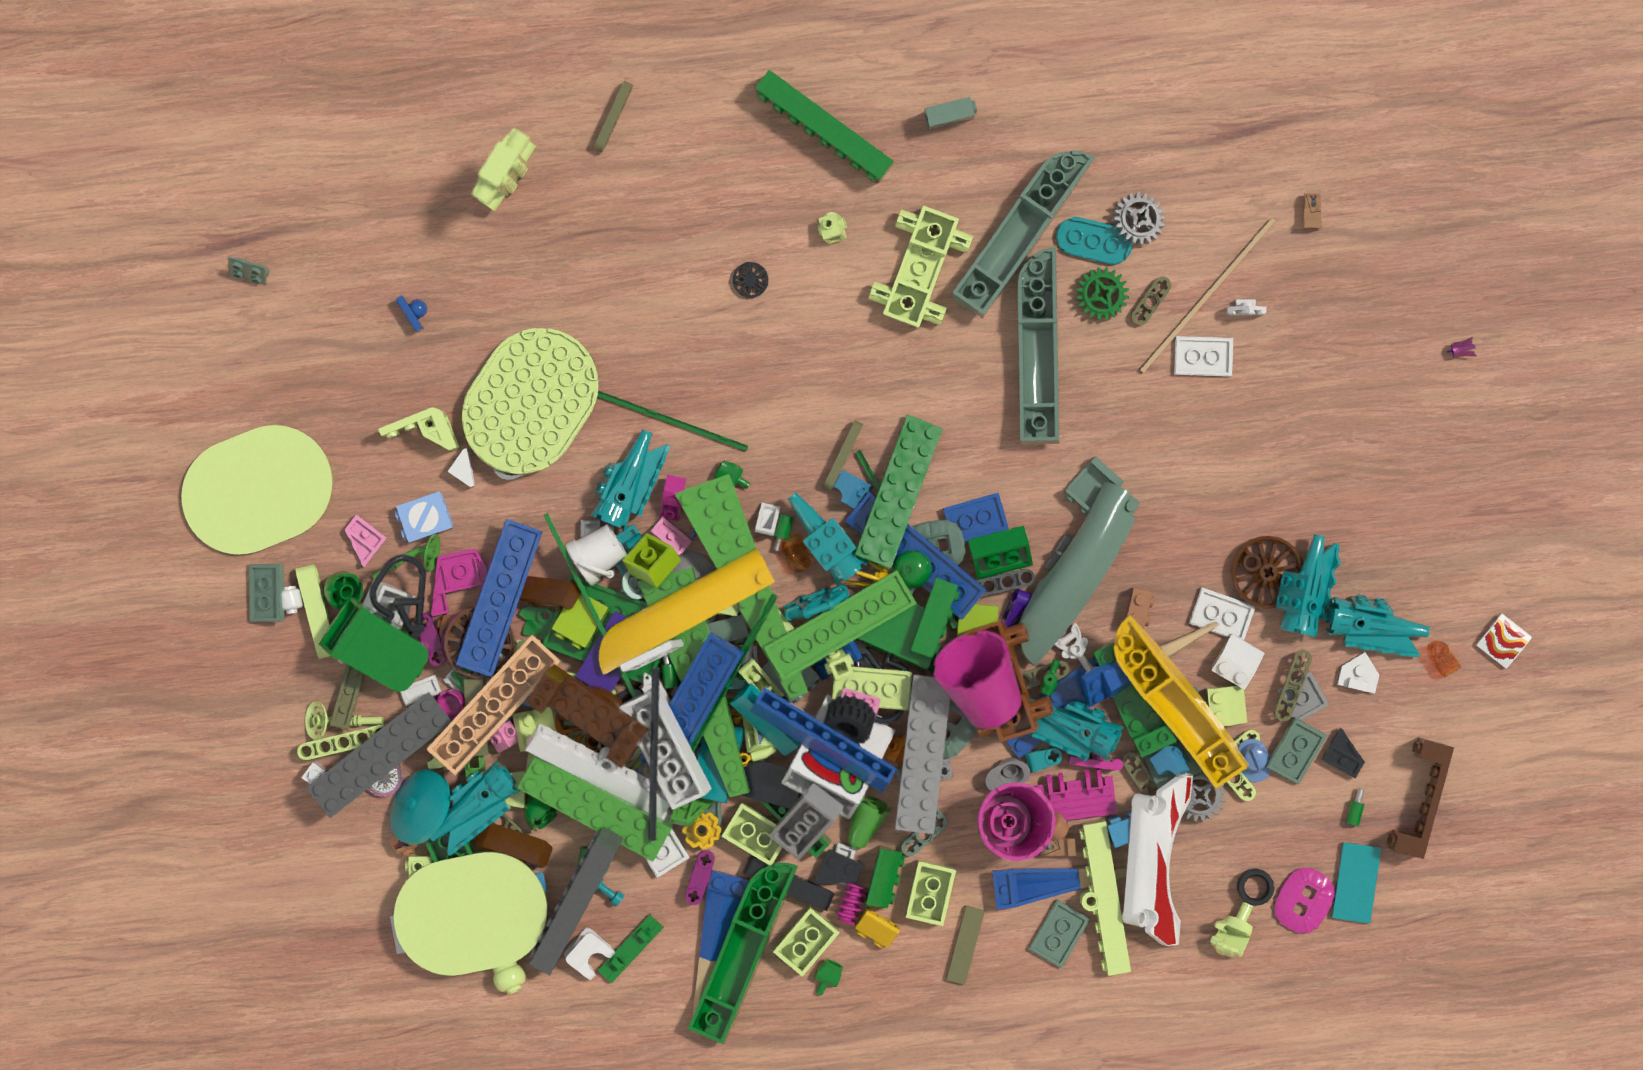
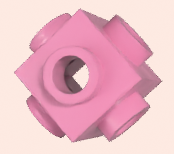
[490,720,518,754]

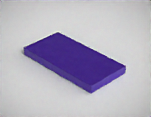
[576,611,627,692]

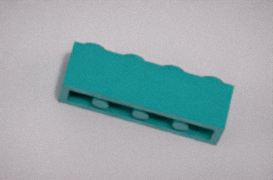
[730,683,801,756]

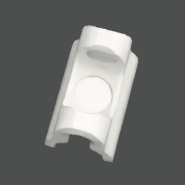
[564,927,615,980]

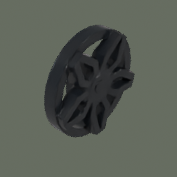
[733,262,769,298]

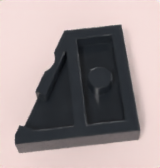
[1321,727,1365,779]
[814,849,864,884]

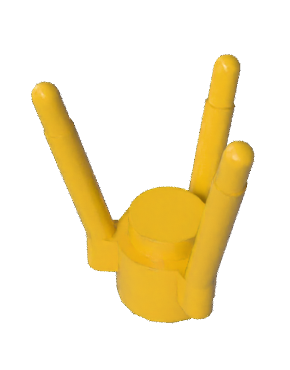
[845,561,890,587]

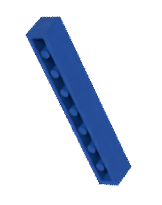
[750,687,897,793]

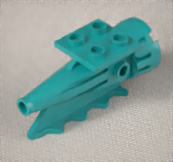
[590,429,670,531]
[788,492,868,586]
[1276,534,1341,637]
[1326,594,1430,657]
[1029,698,1124,762]
[430,760,521,856]

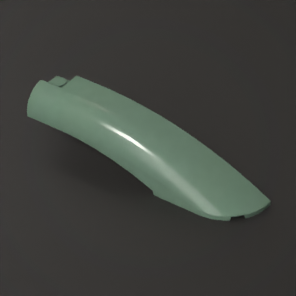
[952,150,1095,318]
[1018,247,1059,446]
[1019,482,1140,666]

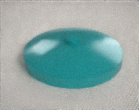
[390,769,450,845]

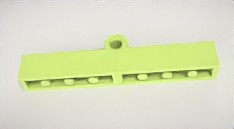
[1079,819,1131,976]

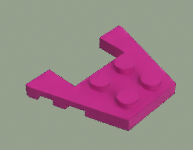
[431,548,488,616]

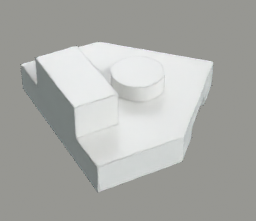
[1226,299,1266,315]
[1337,652,1379,694]

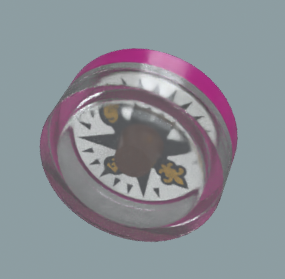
[368,765,404,797]

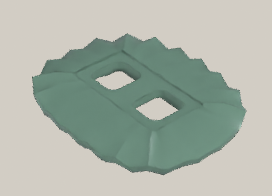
[912,520,966,565]
[943,698,977,758]

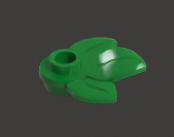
[519,606,555,640]

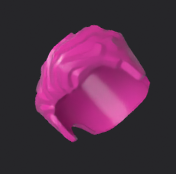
[436,689,465,720]

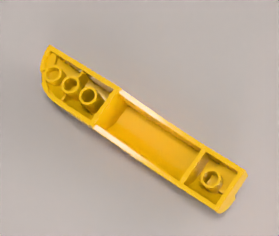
[599,548,775,675]
[1114,615,1249,789]

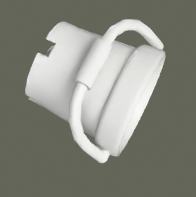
[565,524,627,586]

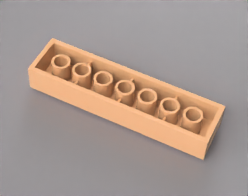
[427,635,561,776]

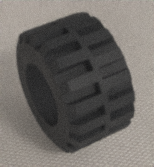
[823,696,875,745]

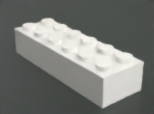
[620,687,712,810]

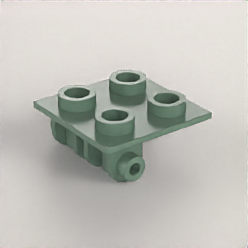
[228,256,270,285]

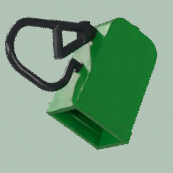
[319,554,428,692]
[853,587,948,724]

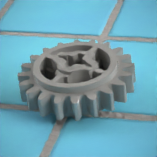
[1112,192,1166,246]
[1183,772,1226,822]

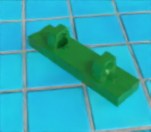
[598,914,664,984]

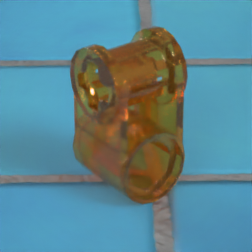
[780,534,812,573]
[1428,641,1461,678]

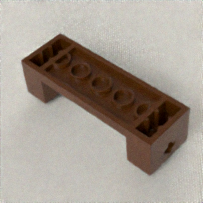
[526,664,650,769]
[1387,737,1454,859]

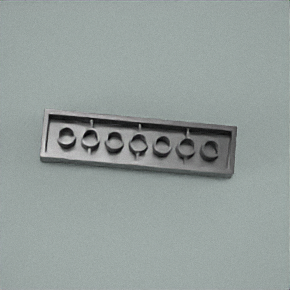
[306,691,452,818]
[530,827,624,976]

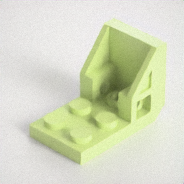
[379,407,460,451]

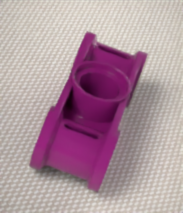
[414,613,446,666]
[685,850,715,905]

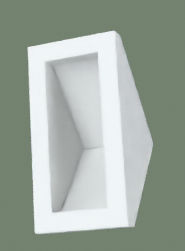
[448,449,475,487]
[755,503,780,536]

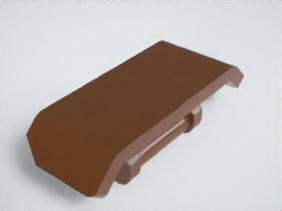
[519,576,581,611]
[476,823,553,868]

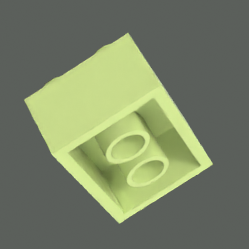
[722,802,782,865]
[905,859,956,926]
[773,906,840,977]

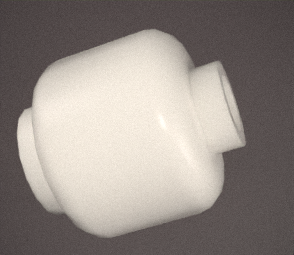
[282,586,303,614]

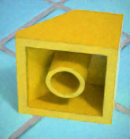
[855,907,900,948]

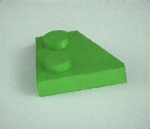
[670,798,715,827]

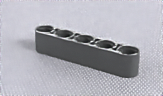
[976,569,1035,597]

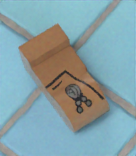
[1302,193,1322,229]
[1040,837,1076,856]

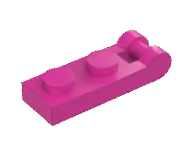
[1068,755,1123,771]

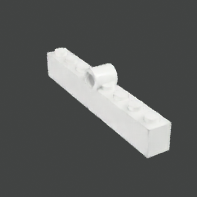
[525,724,670,819]

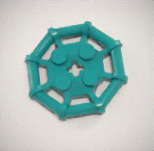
[783,585,850,620]

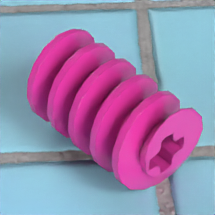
[835,883,869,926]

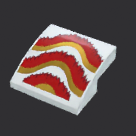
[1476,613,1532,669]

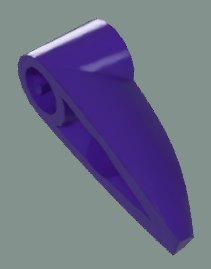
[1002,589,1033,628]

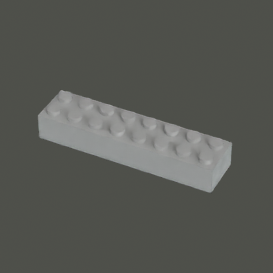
[895,675,950,834]

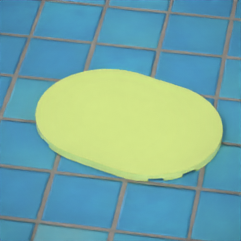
[462,328,598,474]
[181,425,333,555]
[394,852,547,976]

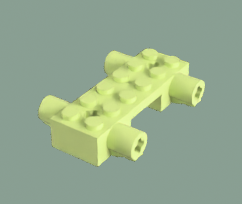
[472,128,537,211]
[868,206,973,328]

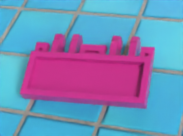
[1036,768,1117,820]

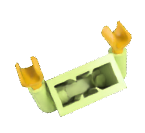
[732,709,777,767]

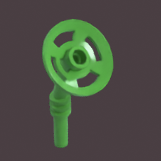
[372,534,440,579]

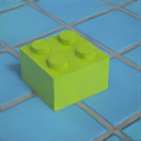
[622,533,681,588]

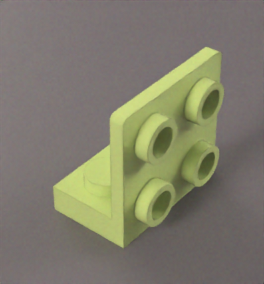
[512,707,557,752]

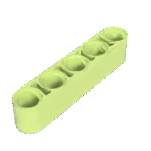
[296,564,331,659]
[297,724,386,760]

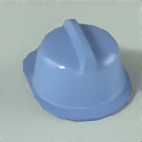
[1238,739,1271,782]

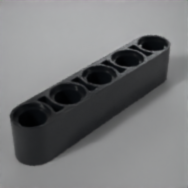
[742,855,835,911]

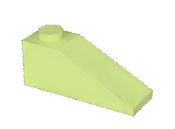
[738,658,784,697]

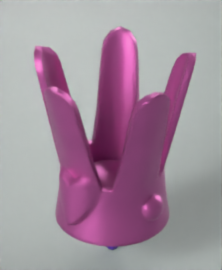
[1447,337,1477,358]

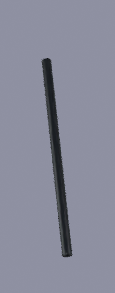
[648,668,660,841]

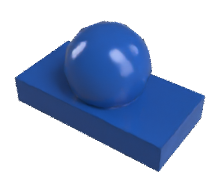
[396,295,427,332]

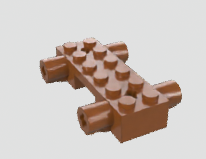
[964,618,1054,742]

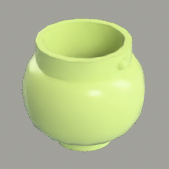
[492,962,526,995]

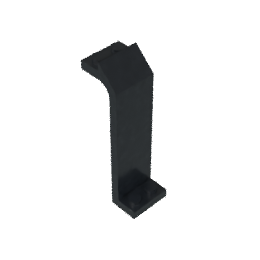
[694,744,802,809]

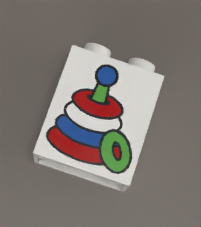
[781,695,896,819]

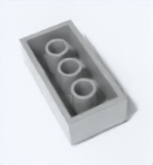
[769,783,844,860]

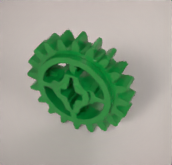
[1076,267,1129,320]

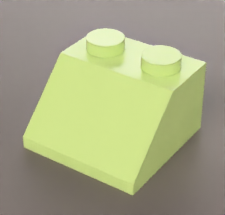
[1205,685,1247,726]

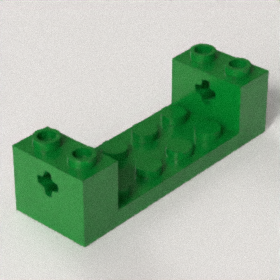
[1091,640,1177,757]

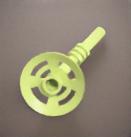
[305,701,384,740]

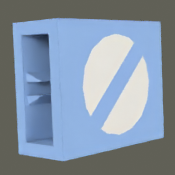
[395,491,454,543]

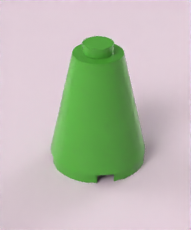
[847,796,891,850]

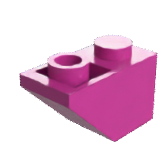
[660,475,686,521]

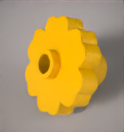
[682,812,722,850]

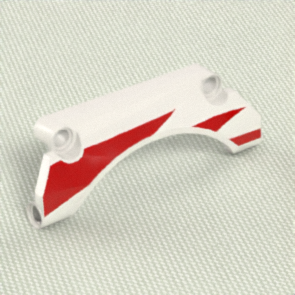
[1122,773,1193,946]

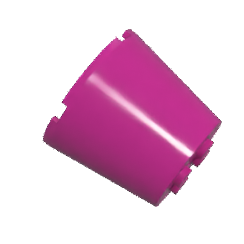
[934,631,1021,729]
[977,783,1055,861]

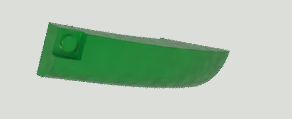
[688,863,798,1044]

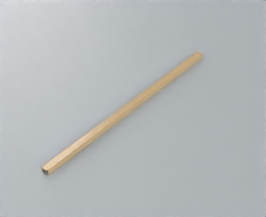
[1140,218,1276,373]

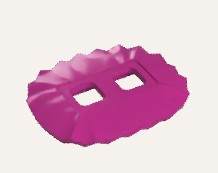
[1275,868,1335,933]

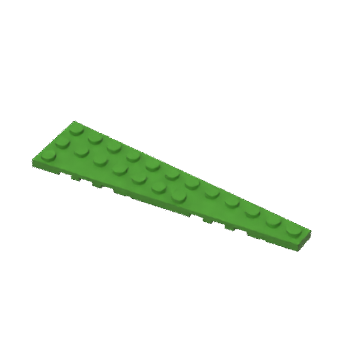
[675,474,808,699]
[637,567,750,797]

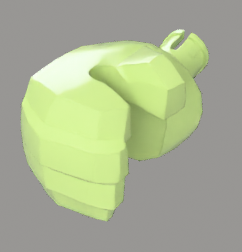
[1210,902,1253,957]

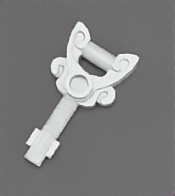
[1054,623,1096,674]

